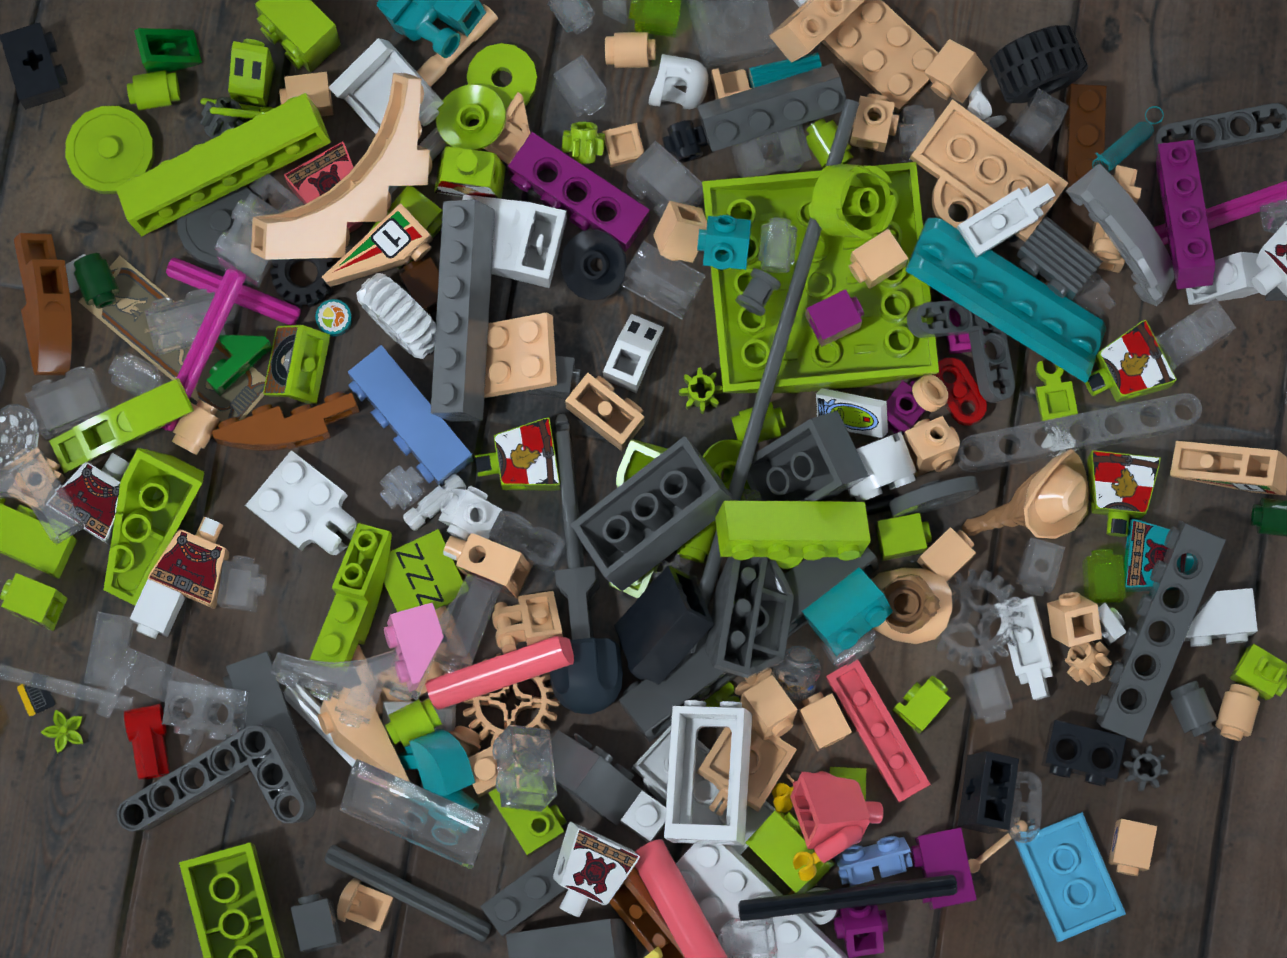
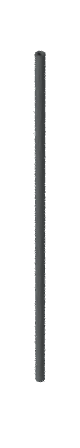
[688,99,859,654]

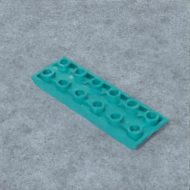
[905,218,1106,383]

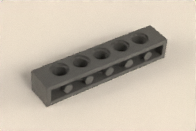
[1094,521,1226,743]

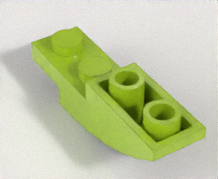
[49,378,194,473]
[310,523,392,673]

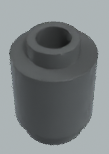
[1170,681,1218,737]

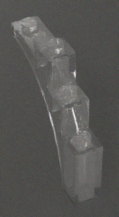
[270,574,502,728]

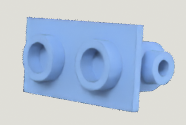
[834,836,913,887]

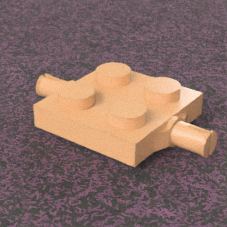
[696,726,797,816]

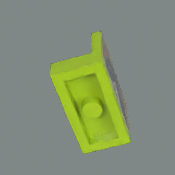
[263,325,330,404]

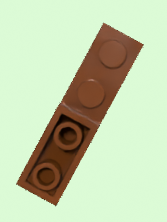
[14,233,72,375]
[212,391,359,450]

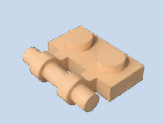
[492,591,563,654]

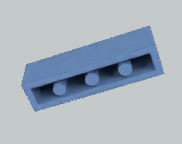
[348,345,473,486]

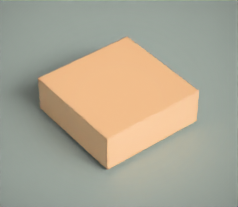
[602,123,645,167]

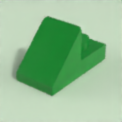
[206,335,272,396]

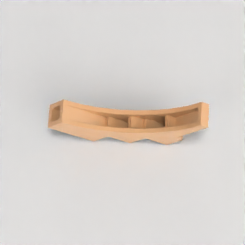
[251,73,432,260]

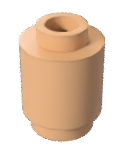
[605,32,656,68]
[172,399,221,455]
[1215,684,1260,741]

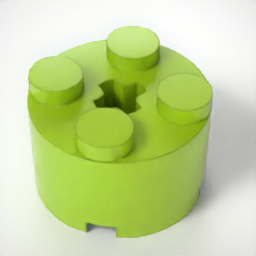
[809,164,896,239]

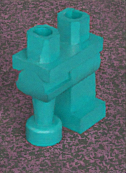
[377,0,486,58]

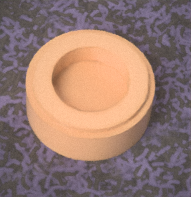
[912,375,948,412]

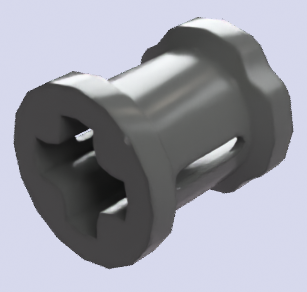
[735,268,781,316]

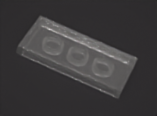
[339,759,491,869]

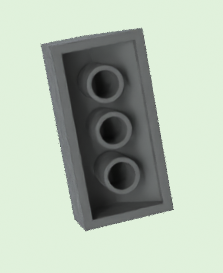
[570,436,735,591]

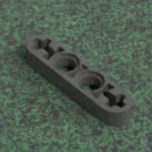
[1154,103,1287,154]

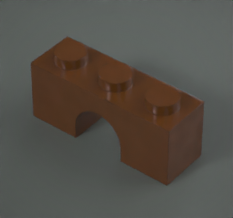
[1062,84,1107,198]

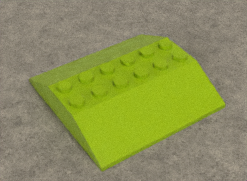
[702,162,939,393]

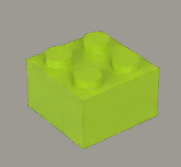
[255,0,341,73]

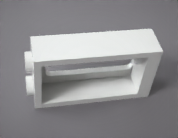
[664,700,752,845]

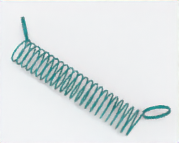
[1092,106,1164,172]

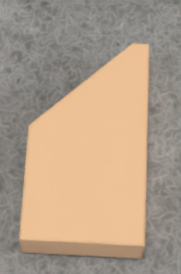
[484,92,530,165]

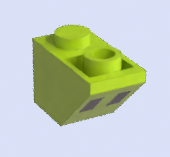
[228,39,275,107]

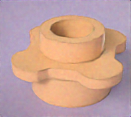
[449,726,481,757]

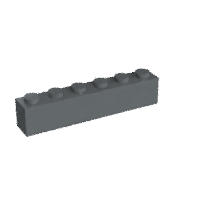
[431,199,495,422]

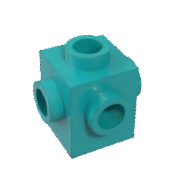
[697,215,751,270]

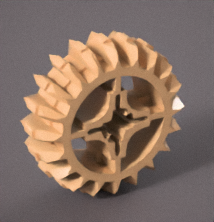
[463,653,560,751]

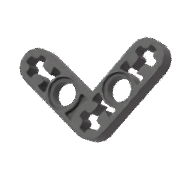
[907,300,1015,403]

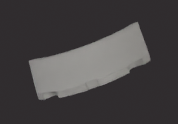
[1066,164,1175,306]

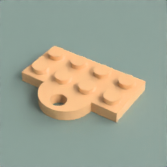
[909,99,1068,242]

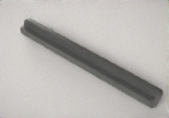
[324,845,492,942]

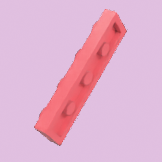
[825,658,931,803]

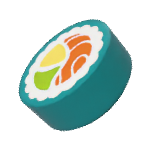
[315,299,352,337]

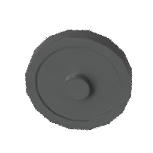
[177,186,265,268]
[889,476,980,518]

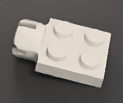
[245,450,358,555]

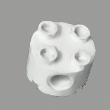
[848,432,917,502]

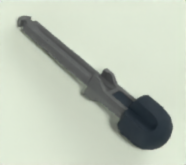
[550,414,623,714]

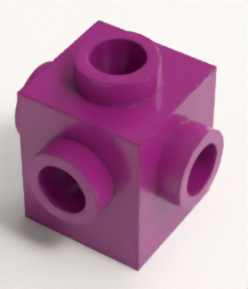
[834,905,888,958]

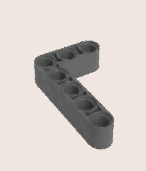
[117,725,316,831]

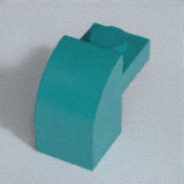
[397,729,476,797]

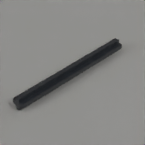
[738,875,957,921]

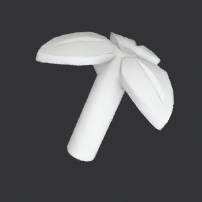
[967,80,1007,129]

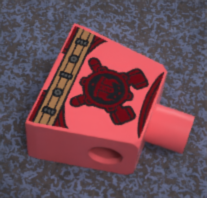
[284,141,363,233]

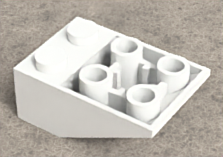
[462,194,567,288]

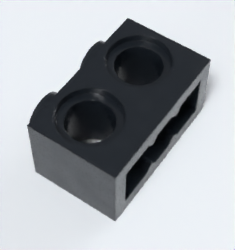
[1041,720,1126,787]

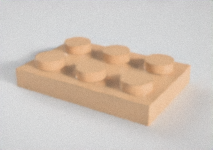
[822,0,938,113]
[484,312,557,398]

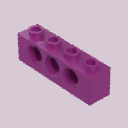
[508,132,650,252]
[1156,140,1215,289]

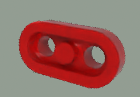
[932,357,987,426]

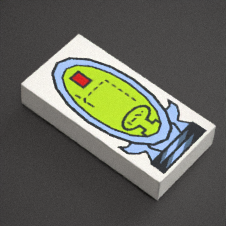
[816,388,888,438]

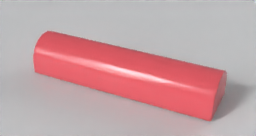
[425,636,574,710]
[635,839,728,958]

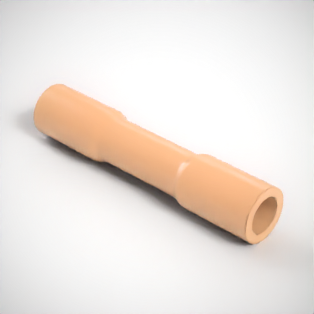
[416,4,498,87]

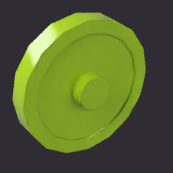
[65,106,154,194]

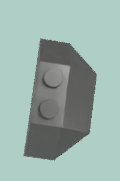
[705,557,794,678]

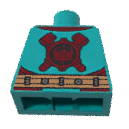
[1121,519,1194,592]

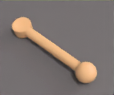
[968,820,1028,873]

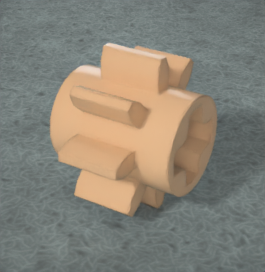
[1065,641,1112,686]

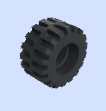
[990,25,1088,103]

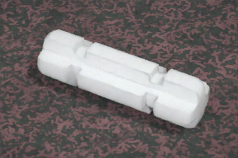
[403,474,466,531]

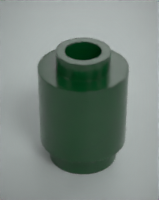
[73,253,120,309]
[1251,498,1287,537]

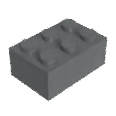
[747,411,869,501]

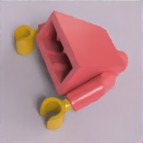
[772,771,883,881]

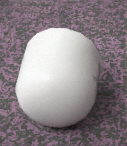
[649,54,708,110]

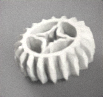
[356,273,436,359]

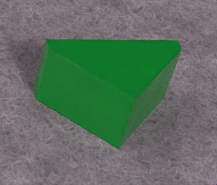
[134,28,202,73]

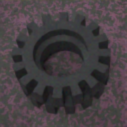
[270,258,335,308]

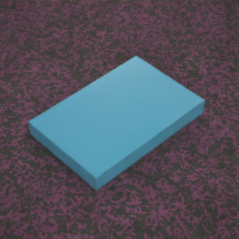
[1014,812,1126,942]

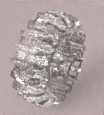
[936,569,1025,668]

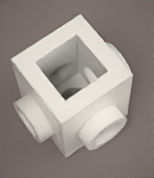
[439,486,502,541]

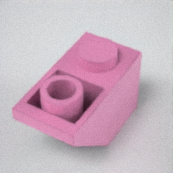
[384,602,444,692]

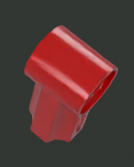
[124,704,170,780]

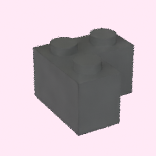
[533,730,642,826]

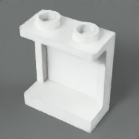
[329,38,444,134]

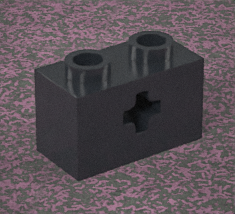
[0,22,68,110]
[957,751,1019,834]

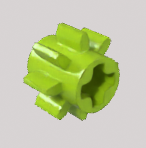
[562,122,605,164]
[679,367,723,414]

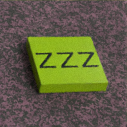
[384,529,469,612]

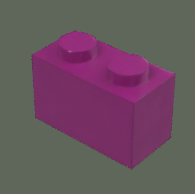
[911,828,977,910]

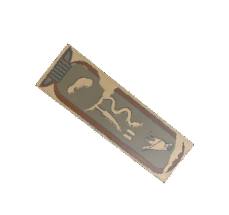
[79,256,266,422]

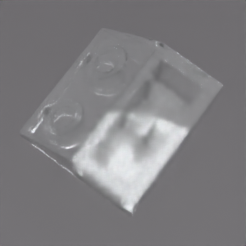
[214,192,281,289]

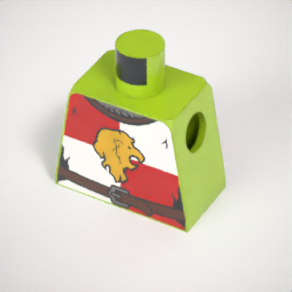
[434,146,506,199]
[1085,320,1177,402]
[475,417,560,491]
[1087,450,1161,537]

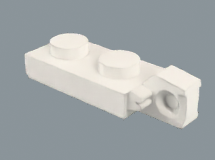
[957,183,1056,258]
[998,596,1053,700]

